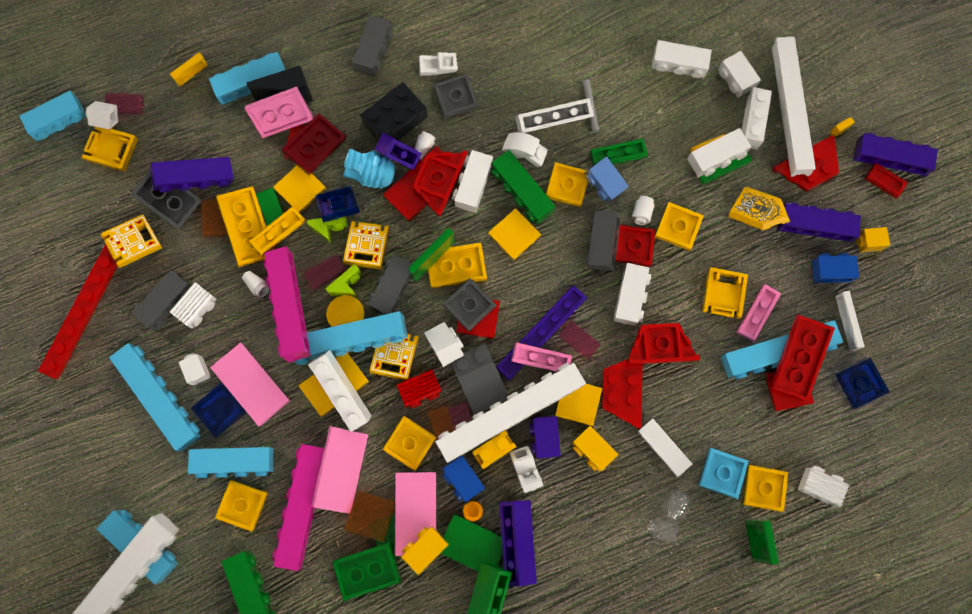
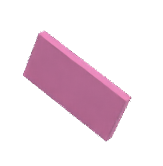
[210,342,290,427]
[311,426,368,514]
[395,472,436,556]

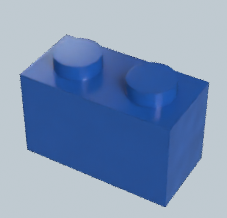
[812,253,859,283]
[442,455,485,503]

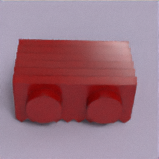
[396,369,442,409]

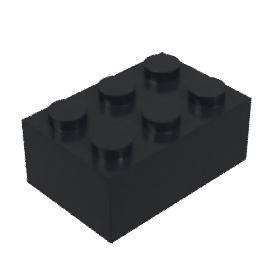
[360,82,428,142]

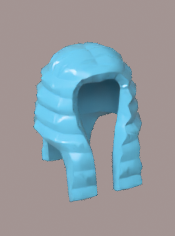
[343,149,395,189]

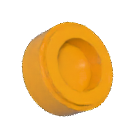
[463,501,483,521]

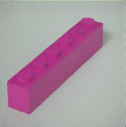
[263,246,311,363]
[272,444,324,571]

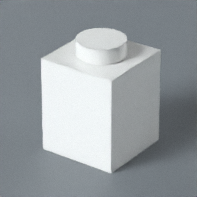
[86,101,118,129]
[179,353,211,386]

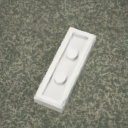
[835,291,865,351]
[637,419,692,477]

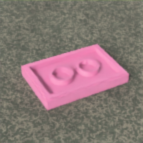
[245,87,313,139]

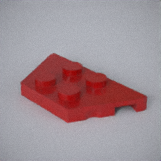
[772,135,839,192]
[412,151,468,217]
[627,323,700,365]
[602,359,643,429]

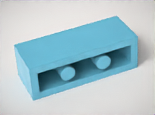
[19,91,86,141]

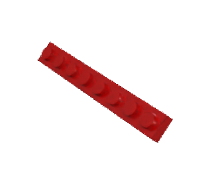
[38,244,121,380]

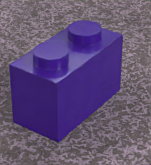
[375,133,422,170]
[529,416,561,459]

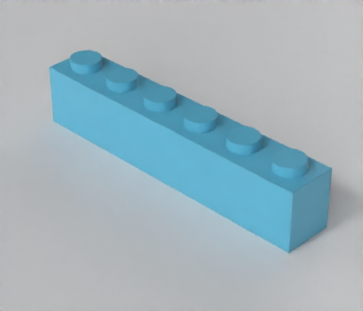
[293,311,408,365]
[721,320,843,380]
[109,343,201,452]

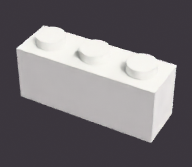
[651,40,712,78]
[742,87,772,150]
[687,128,751,177]
[452,150,493,213]
[613,263,651,326]

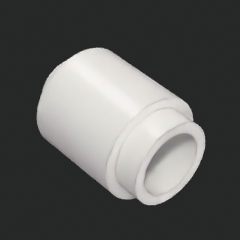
[632,196,654,225]

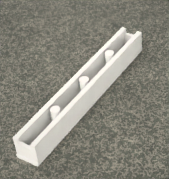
[772,37,816,177]

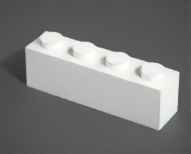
[515,98,594,133]
[308,350,371,432]

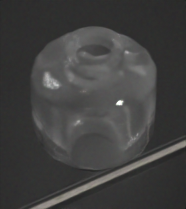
[662,489,692,521]

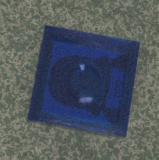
[315,186,360,223]
[835,358,890,409]
[191,382,247,438]

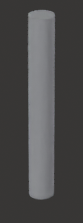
[582,79,599,133]

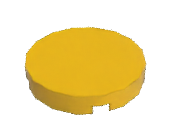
[326,295,365,327]

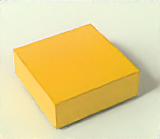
[830,117,855,137]

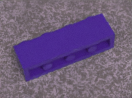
[854,133,938,176]
[150,157,234,192]
[778,203,861,242]
[499,500,537,586]

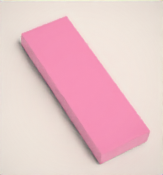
[736,284,781,342]
[511,342,572,372]

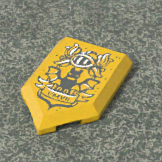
[729,187,790,230]

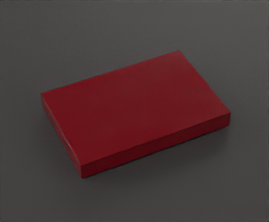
[281,113,347,176]

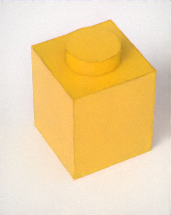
[856,227,890,252]

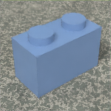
[585,156,629,202]

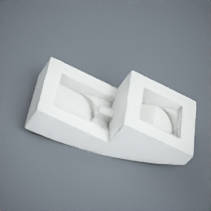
[418,52,458,75]

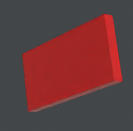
[383,146,462,222]
[770,314,835,402]

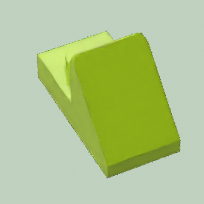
[307,216,348,244]
[326,264,362,297]

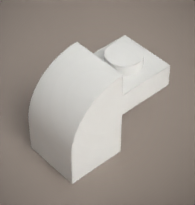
[502,132,548,167]
[509,446,543,493]

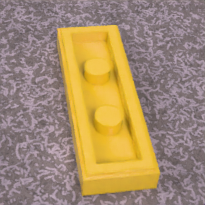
[249,206,306,257]

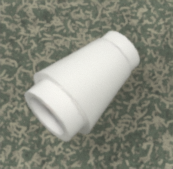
[414,131,435,160]
[242,271,270,298]

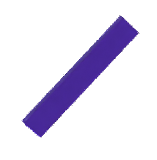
[496,285,587,381]

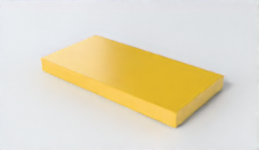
[216,186,274,267]

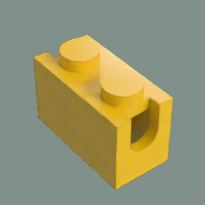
[572,426,619,472]
[472,430,517,470]
[401,526,449,575]

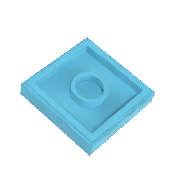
[698,448,749,499]

